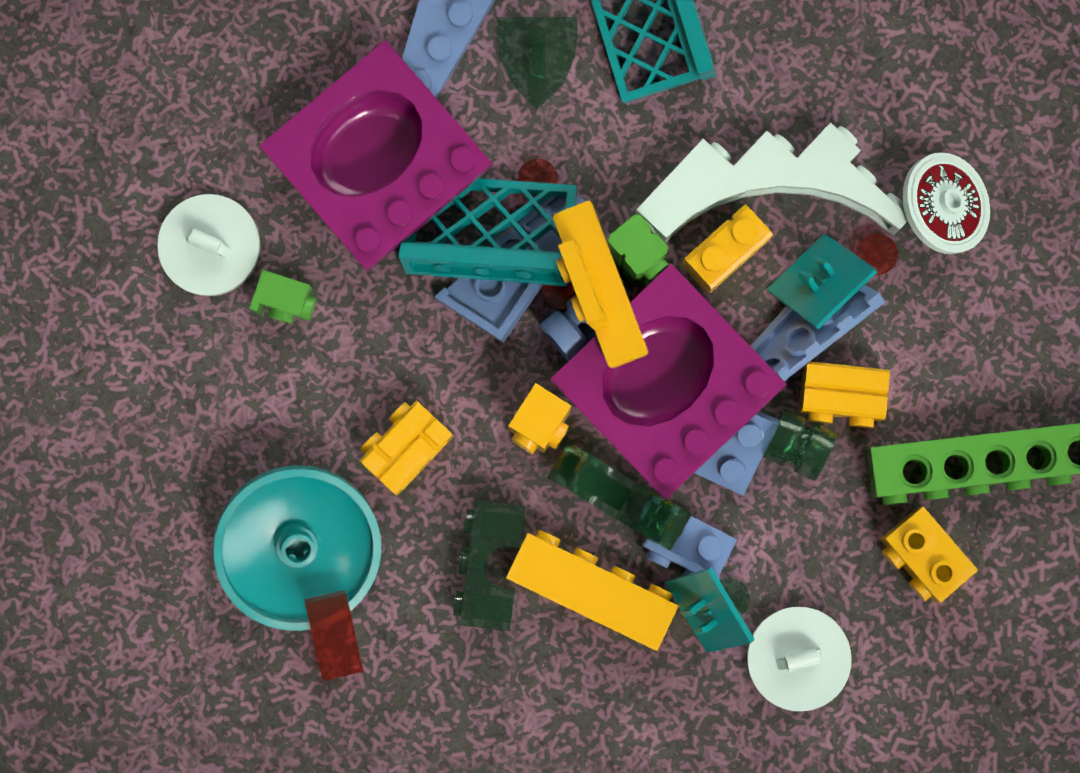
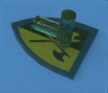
[497,17,578,109]

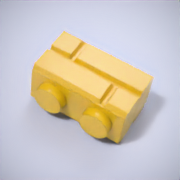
[681,204,773,295]
[798,362,890,428]
[359,400,454,496]

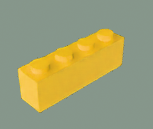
[506,530,679,651]

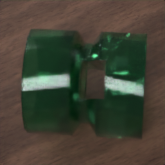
[763,409,837,481]

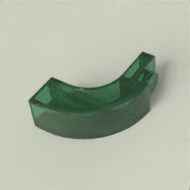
[547,442,692,551]

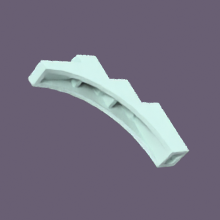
[635,123,908,243]

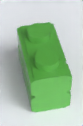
[608,214,669,287]

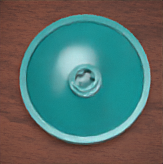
[213,465,381,631]

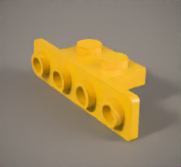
[553,201,648,369]

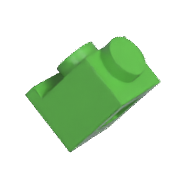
[249,270,317,324]

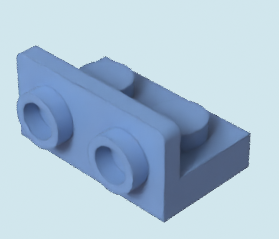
[641,502,737,579]

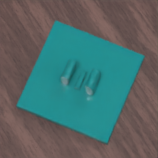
[767,233,877,329]
[665,567,755,653]

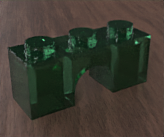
[453,500,526,632]

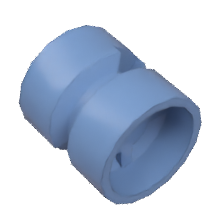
[539,294,596,361]

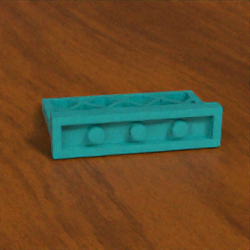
[591,0,717,104]
[398,178,578,286]

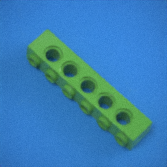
[865,423,1080,505]

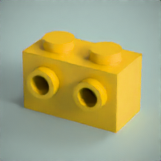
[508,383,571,455]
[879,507,978,603]

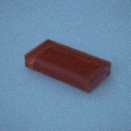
[304,590,364,681]

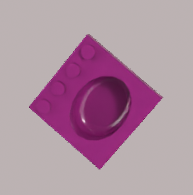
[259,40,493,272]
[550,264,787,500]

